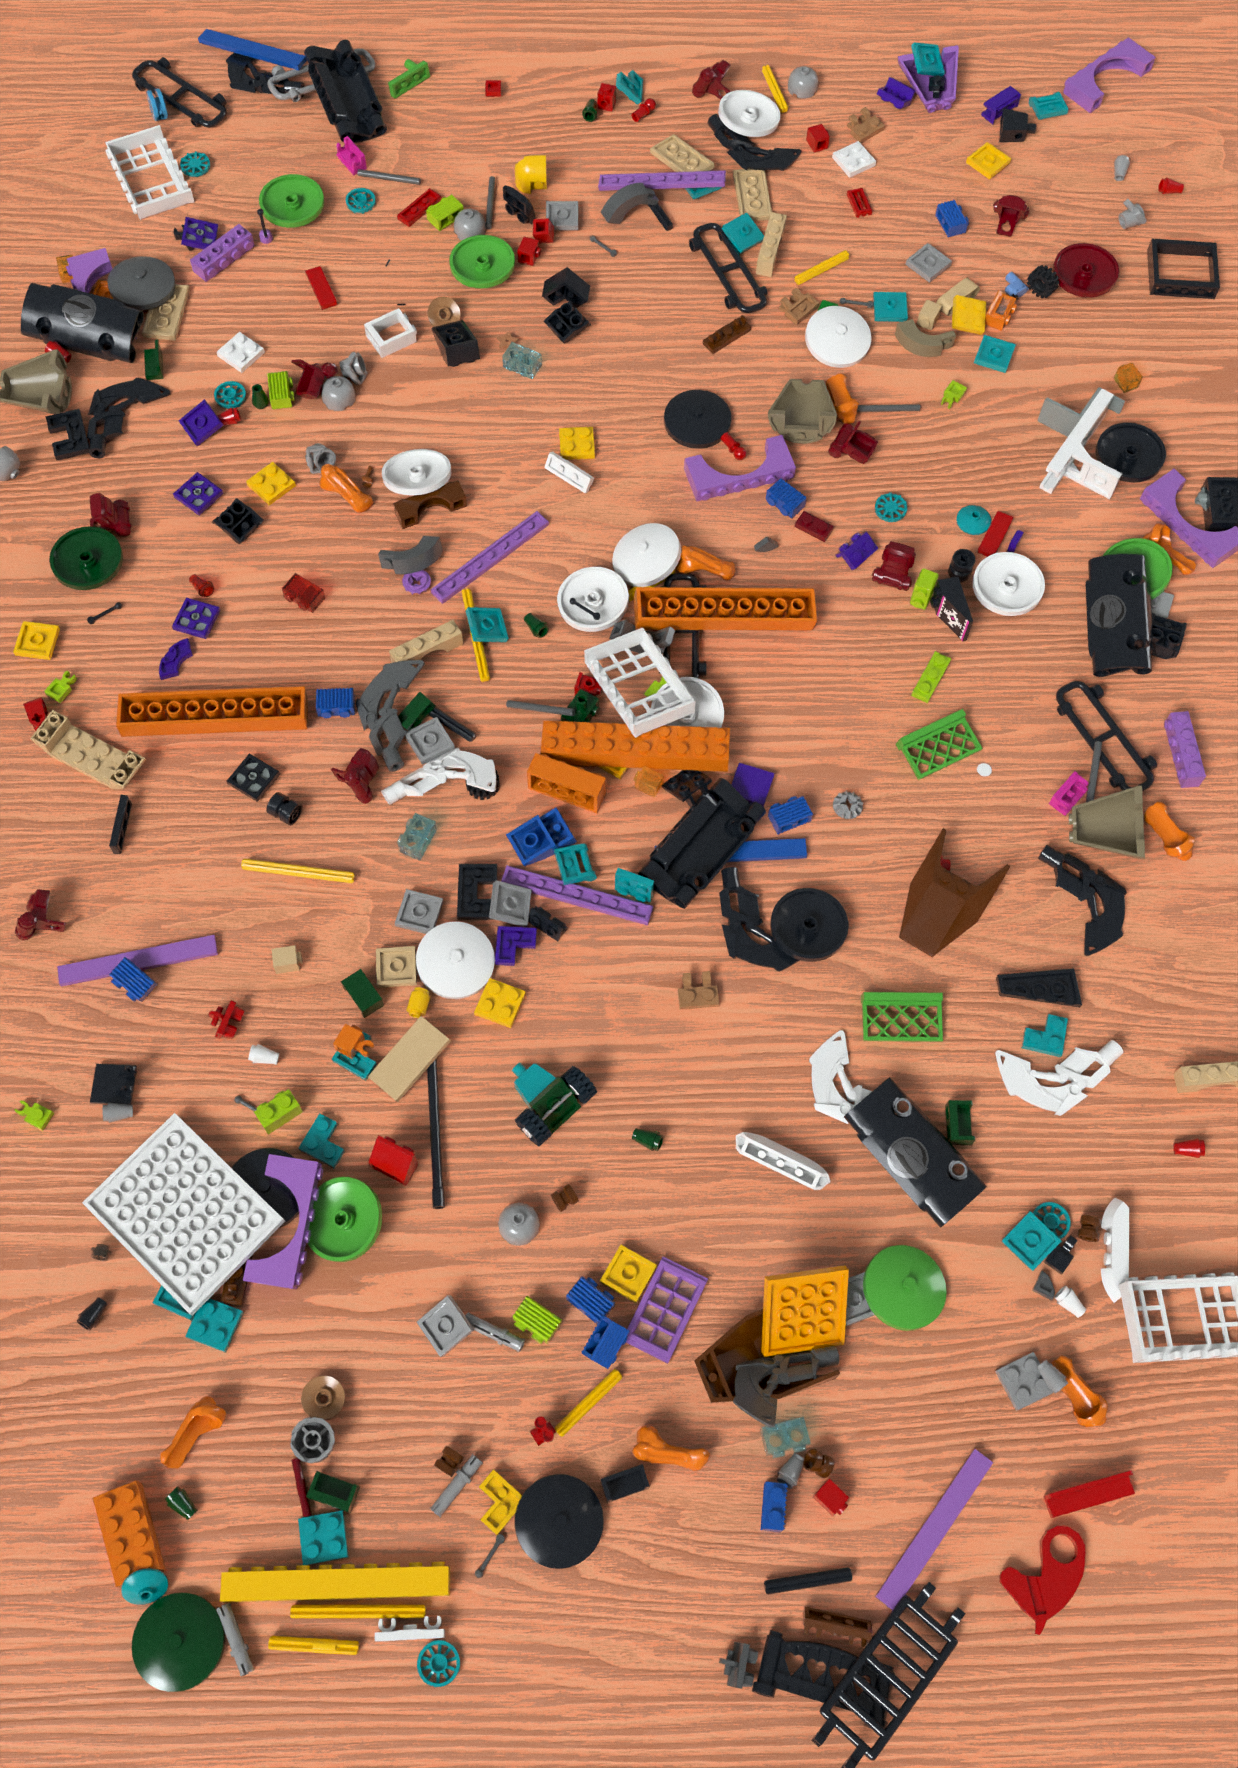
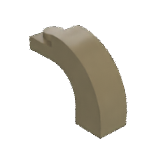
[895,319,956,357]

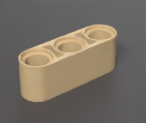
[936,277,980,317]

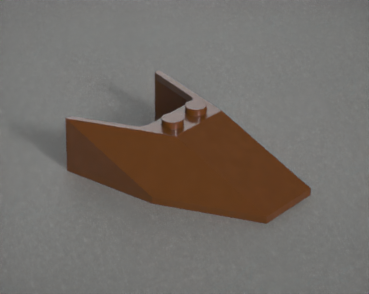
[899,828,1011,958]
[694,1309,840,1403]

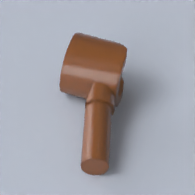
[362,466,373,488]

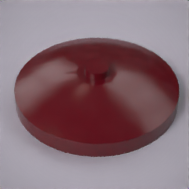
[1053,243,1119,298]

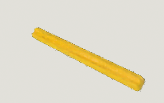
[462,588,490,682]
[241,858,355,883]
[290,1605,426,1618]

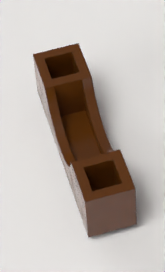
[393,480,467,529]

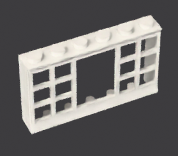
[105,125,194,220]
[584,628,696,738]
[1118,1272,1238,1363]

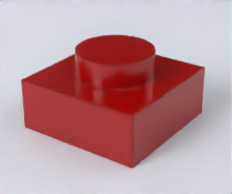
[485,80,501,97]

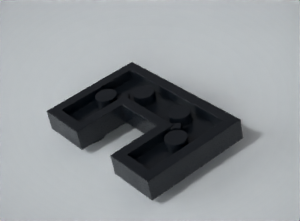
[45,409,90,461]
[457,864,498,920]

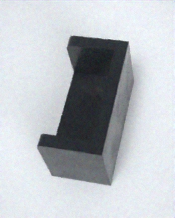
[600,1464,650,1503]

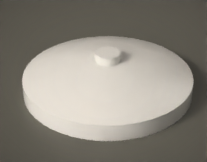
[718,90,780,137]
[805,306,871,368]
[382,449,452,495]
[612,523,681,587]
[973,552,1045,616]
[557,567,629,632]
[650,677,724,728]
[416,922,495,999]

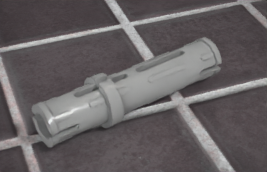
[466,1312,525,1352]
[430,1454,483,1518]
[216,1603,255,1677]

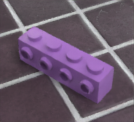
[190,224,255,282]
[1164,711,1206,788]

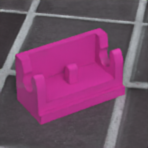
[336,136,367,176]
[1049,771,1089,816]

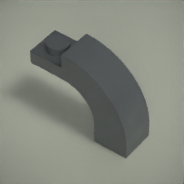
[601,183,659,224]
[378,536,443,574]
[609,620,675,654]

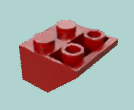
[368,1135,418,1186]

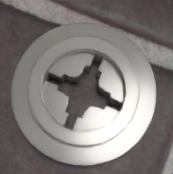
[833,790,863,819]

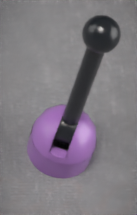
[257,209,273,244]

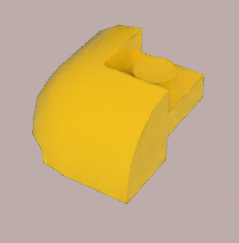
[514,155,547,194]

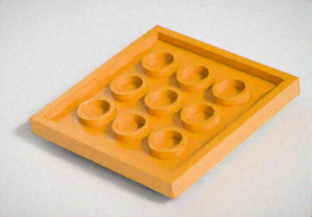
[761,1265,849,1357]

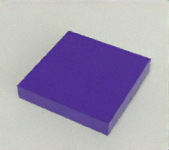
[178,399,223,447]
[731,763,775,807]

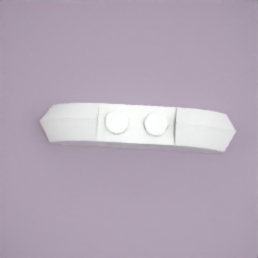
[736,1132,831,1190]
[1101,1198,1129,1303]

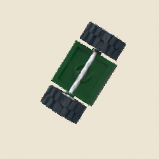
[515,1066,597,1146]

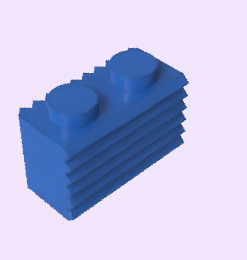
[935,200,969,237]
[766,478,806,519]
[316,688,355,718]
[768,796,813,835]
[109,957,158,1002]
[566,1276,615,1324]
[582,1315,630,1369]
[760,1482,788,1532]

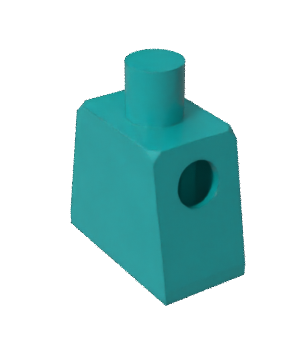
[512,1063,556,1112]

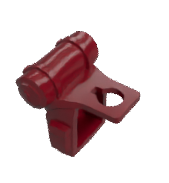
[692,60,732,100]
[993,195,1030,237]
[291,359,338,399]
[828,421,878,464]
[90,492,132,537]
[872,541,916,591]
[331,748,379,804]
[15,889,66,941]

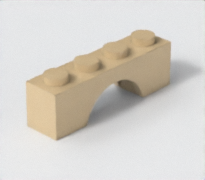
[756,212,787,277]
[389,620,463,668]
[1174,1061,1238,1093]

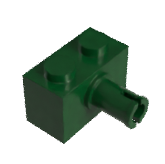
[561,689,600,722]

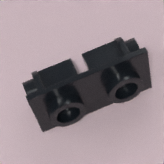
[528,906,568,942]

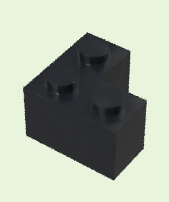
[542,267,590,308]

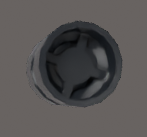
[948,549,975,582]
[266,792,303,826]

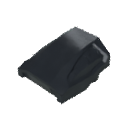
[503,185,536,225]
[544,301,591,344]
[212,498,264,545]
[1142,613,1187,659]

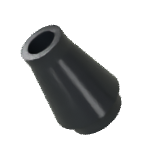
[77,1297,108,1331]

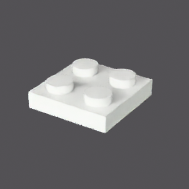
[832,141,876,178]
[217,332,265,373]

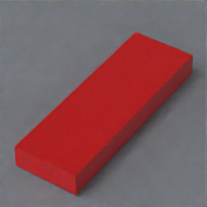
[397,188,442,227]
[305,266,337,310]
[977,511,1014,557]

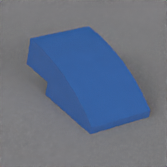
[506,808,577,866]

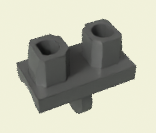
[719,1642,758,1689]

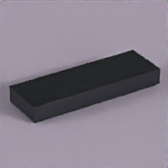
[109,795,132,854]

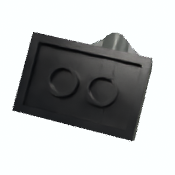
[1195,477,1238,532]

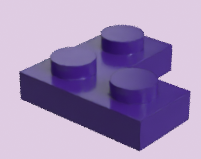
[495,926,537,966]

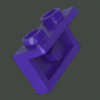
[877,77,915,109]
[835,531,878,570]

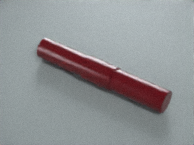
[291,1458,312,1518]

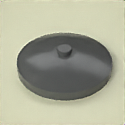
[107,256,176,310]

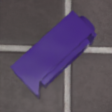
[981,86,1021,124]

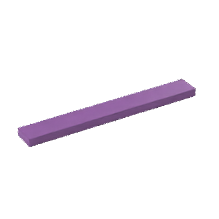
[598,170,726,191]
[431,511,549,604]
[501,865,653,926]
[57,935,218,987]
[875,1449,993,1610]

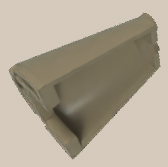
[0,349,72,414]
[768,379,837,444]
[1069,786,1145,859]

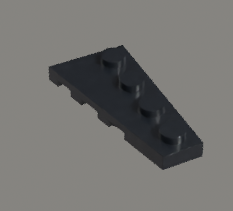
[996,968,1082,1008]

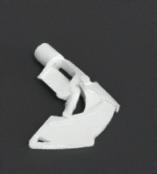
[381,748,496,805]
[809,1030,872,1124]
[995,1040,1124,1116]

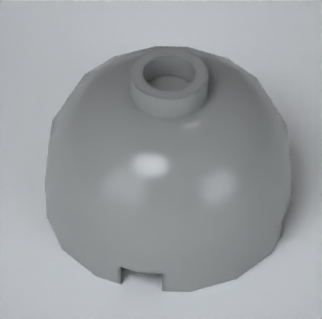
[788,66,818,99]
[454,209,486,240]
[321,376,356,411]
[0,446,20,481]
[498,1202,540,1246]
[290,1417,335,1463]

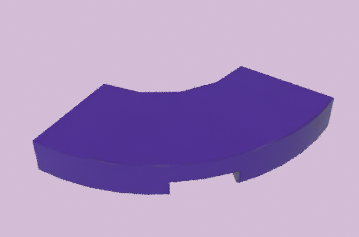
[159,638,193,680]

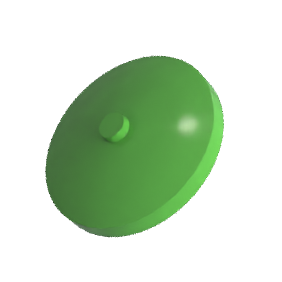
[259,174,324,228]
[449,235,515,288]
[1103,538,1172,600]
[308,1177,382,1262]
[863,1245,947,1331]

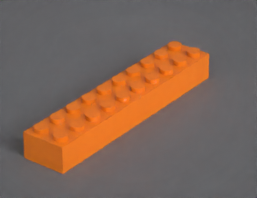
[634,587,817,630]
[116,686,308,737]
[540,721,730,772]

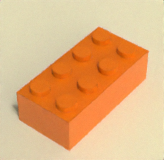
[527,753,606,813]
[93,1481,166,1588]

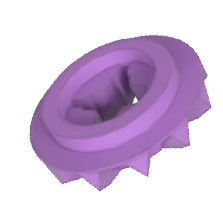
[402,570,431,595]

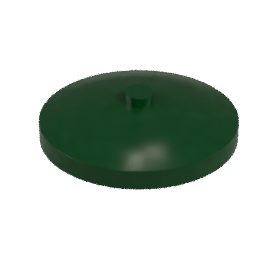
[49,526,123,590]
[132,1593,225,1692]

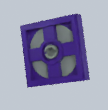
[181,217,218,250]
[173,472,224,516]
[172,597,220,639]

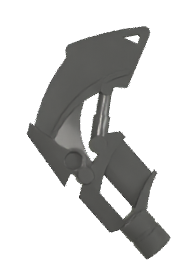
[355,660,425,772]
[733,1346,839,1428]

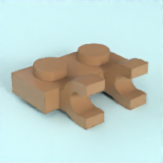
[847,107,885,143]
[779,288,819,325]
[678,971,719,1010]

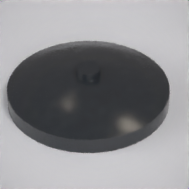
[664,390,732,449]
[1096,423,1166,483]
[770,888,849,962]
[232,1148,299,1229]
[514,1474,604,1569]

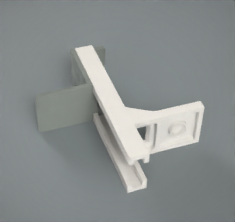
[1037,387,1125,500]

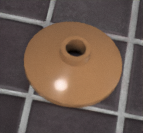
[427,297,460,327]
[301,1376,345,1420]

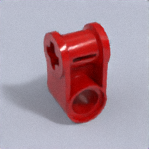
[23,697,48,731]

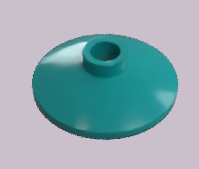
[956,505,991,535]
[121,1568,168,1605]

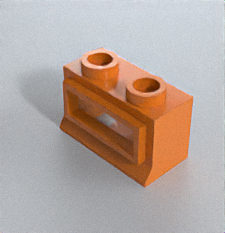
[985,290,1017,331]

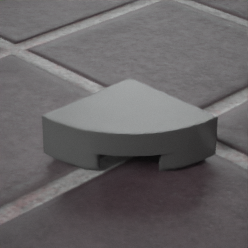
[754,537,779,552]
[1032,1271,1055,1301]

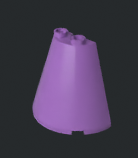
[898,45,959,113]

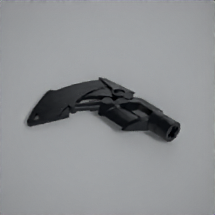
[226,53,305,97]
[707,114,802,171]
[87,378,171,459]
[1038,844,1127,956]
[719,867,800,972]

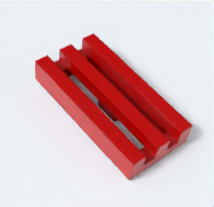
[847,188,872,218]

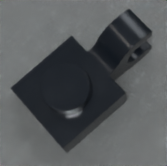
[928,75,945,98]
[1044,1235,1077,1275]

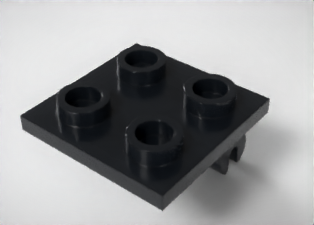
[661,770,712,808]
[90,1064,137,1105]

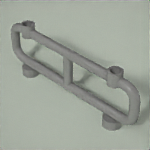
[267,48,376,102]

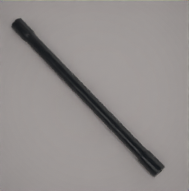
[427,1058,445,1209]

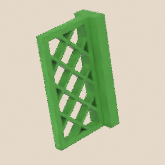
[895,709,983,780]
[861,992,943,1042]

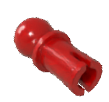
[631,98,656,122]
[720,432,747,460]

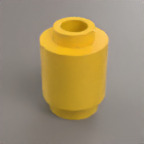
[406,987,430,1018]

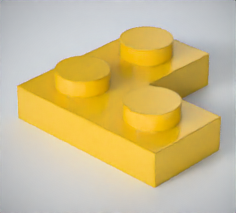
[479,1469,522,1535]

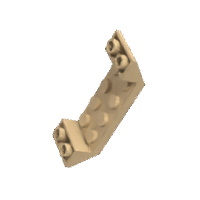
[30,710,146,789]

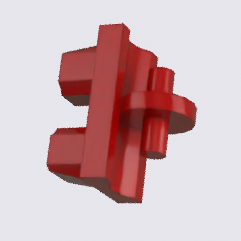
[208,1001,244,1039]

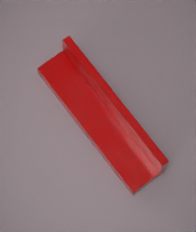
[1043,1470,1135,1518]

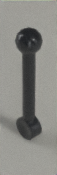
[569,598,601,620]
[87,602,122,624]

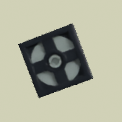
[227,753,280,802]

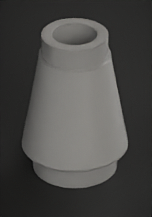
[1114,155,1130,181]
[102,1103,133,1123]
[1037,1360,1068,1394]
[777,1453,804,1489]

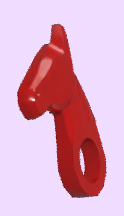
[999,1526,1086,1635]

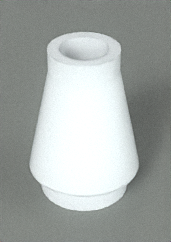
[248,1044,280,1065]
[1054,1286,1086,1318]

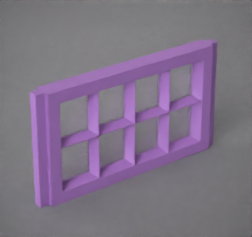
[626,1257,708,1364]

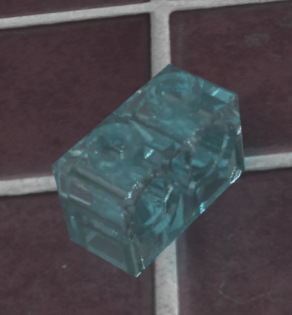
[502,342,542,379]
[397,813,437,860]
[760,1417,811,1459]

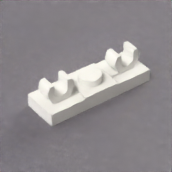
[544,451,594,493]
[375,1616,445,1642]

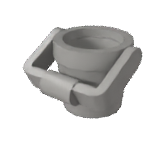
[1118,199,1147,229]
[339,352,368,384]
[305,443,336,474]

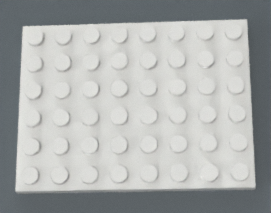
[82,1113,285,1316]

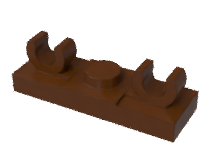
[703,315,751,354]
[220,1255,253,1306]
[803,1606,872,1647]

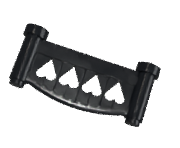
[752,1630,895,1728]

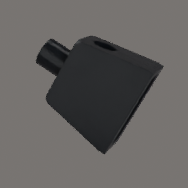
[999,108,1036,142]

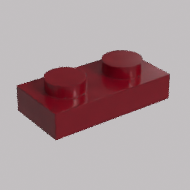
[795,511,834,542]

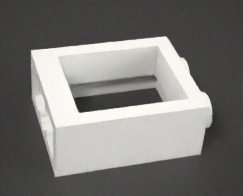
[364,308,417,358]

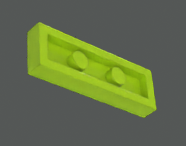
[911,651,951,703]

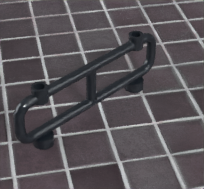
[132,57,227,128]
[689,223,767,313]
[659,573,707,679]
[1056,681,1157,791]

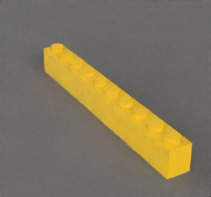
[220,1562,450,1602]

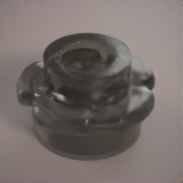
[91,1244,112,1261]

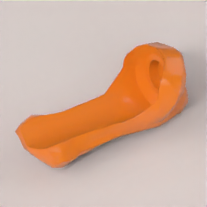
[825,372,859,424]
[319,464,373,513]
[1143,523,1196,575]
[675,546,736,581]
[1144,801,1195,861]
[1051,1355,1108,1427]
[160,1396,226,1469]
[632,1426,710,1471]

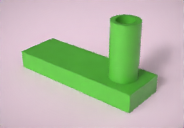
[388,59,430,99]

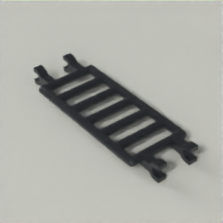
[811,1582,965,1768]

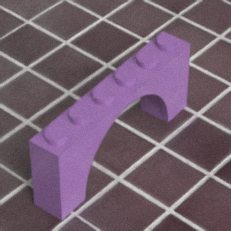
[1063,37,1156,113]
[66,248,137,339]
[684,435,796,502]
[1140,469,1238,568]
[243,1154,323,1290]

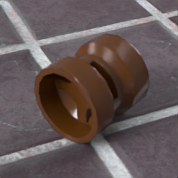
[551,1184,579,1212]
[1078,1215,1102,1242]
[434,1446,464,1477]
[803,1449,834,1478]

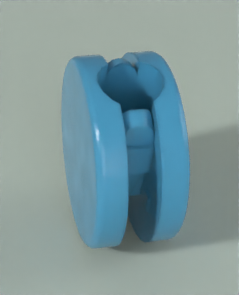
[146,88,168,121]

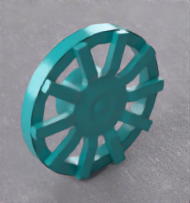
[180,151,210,177]
[345,188,376,214]
[214,381,246,409]
[874,492,907,522]
[1033,1202,1071,1239]
[417,1640,460,1687]

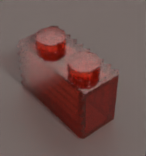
[282,573,325,613]

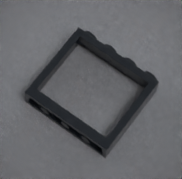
[1147,238,1220,299]

